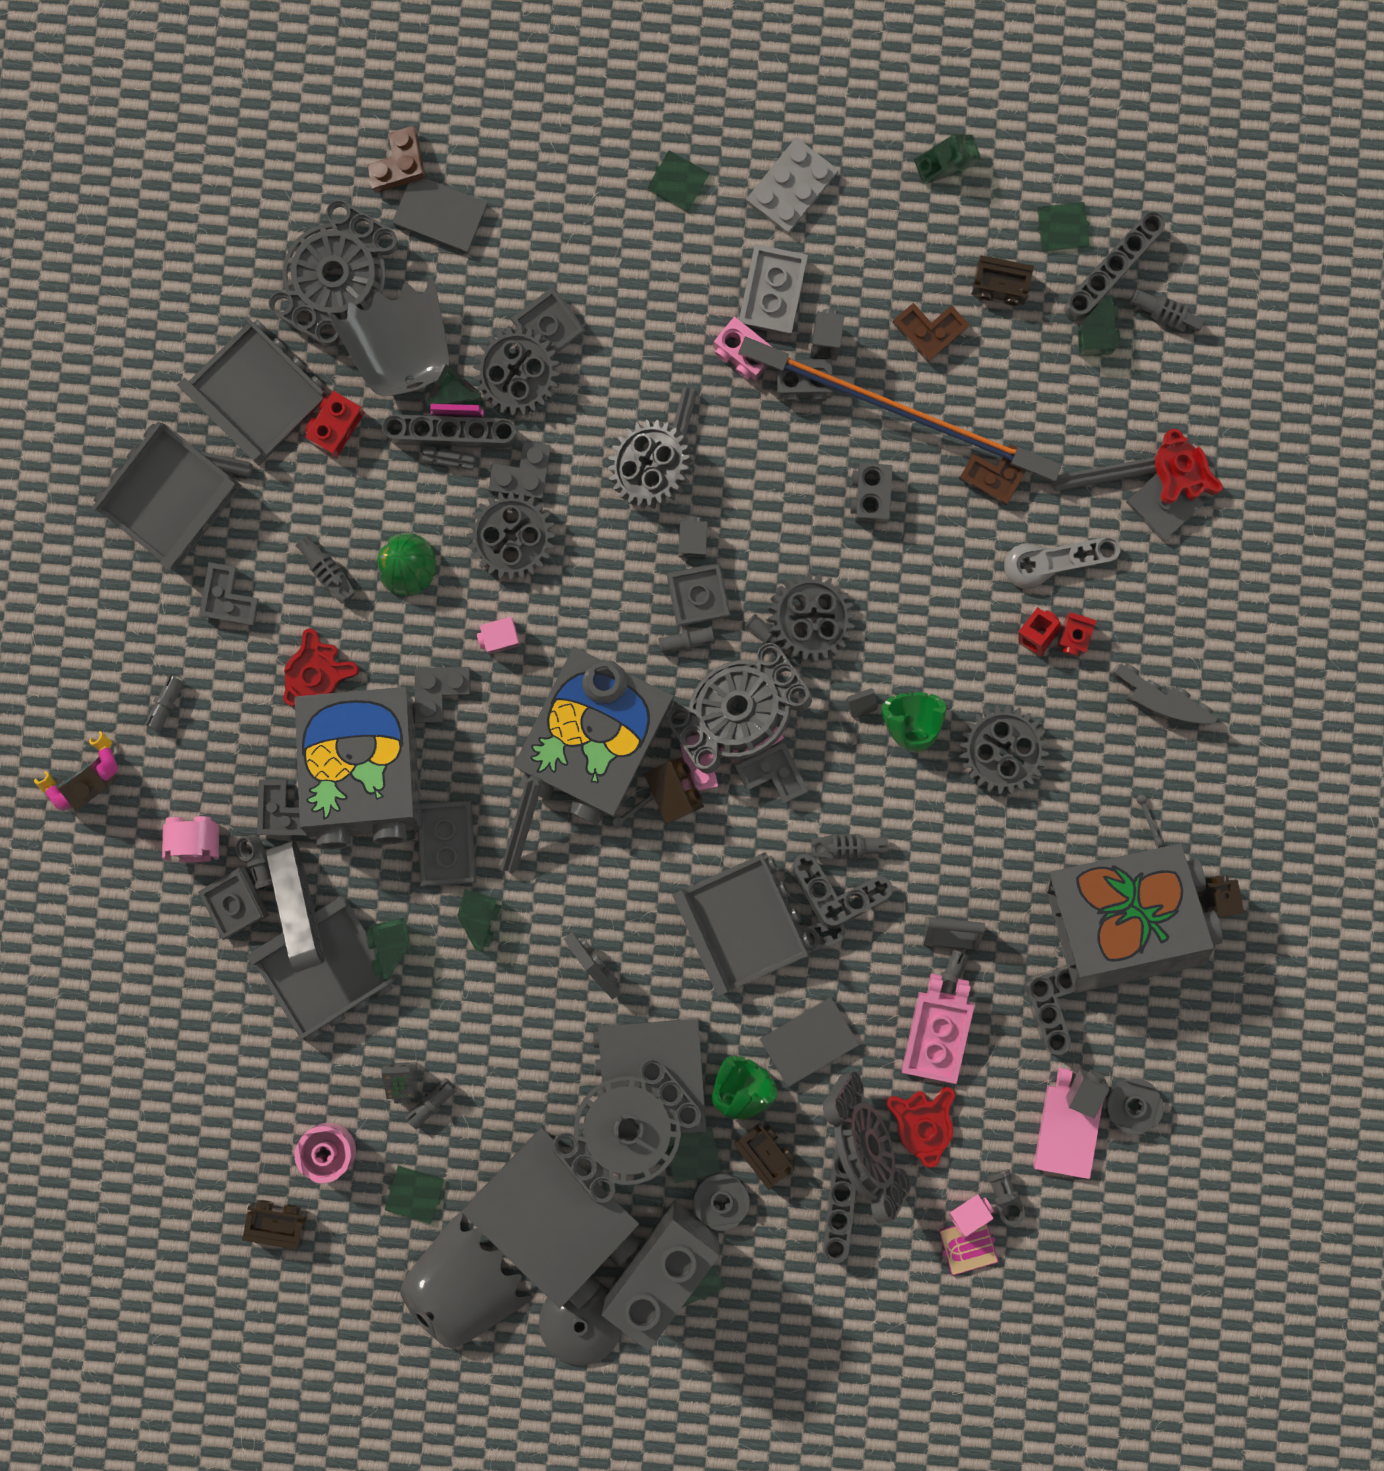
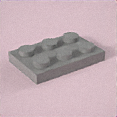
[746,137,838,235]
[739,244,808,336]

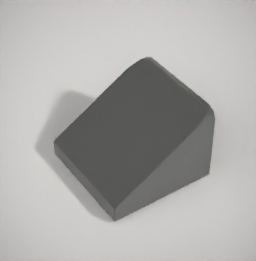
[846,688,877,718]

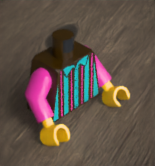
[34,731,118,811]

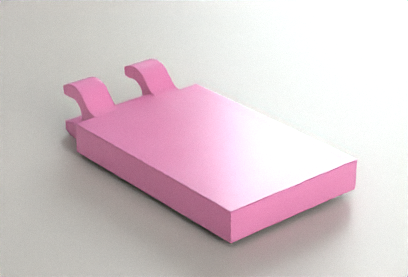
[902,973,974,1084]
[1033,1067,1103,1179]

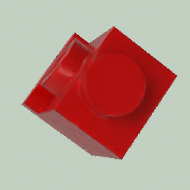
[1018,607,1060,657]
[1056,612,1097,657]

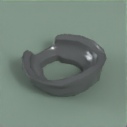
[582,661,628,704]

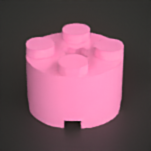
[162,816,219,863]
[295,1123,356,1183]

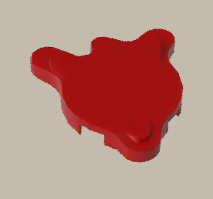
[1155,429,1223,505]
[283,628,359,707]
[886,1087,955,1168]

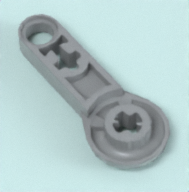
[1004,537,1120,589]

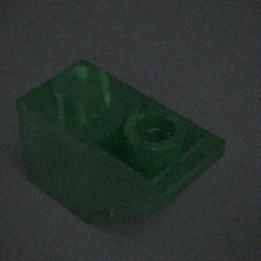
[914,134,982,184]
[1077,294,1120,356]
[457,889,502,952]
[366,918,410,982]

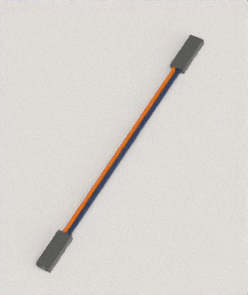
[738,336,1062,482]

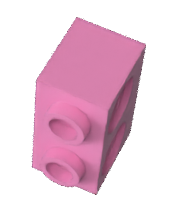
[713,316,772,381]

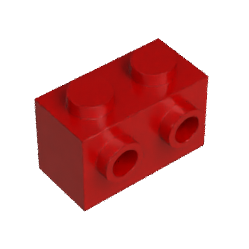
[305,390,365,458]

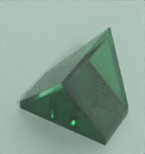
[427,364,484,412]

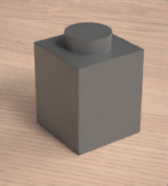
[678,516,708,558]
[1066,1068,1109,1119]

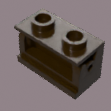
[971,255,1034,306]
[643,757,704,824]
[1202,875,1244,918]
[734,1122,795,1190]
[242,1200,308,1250]

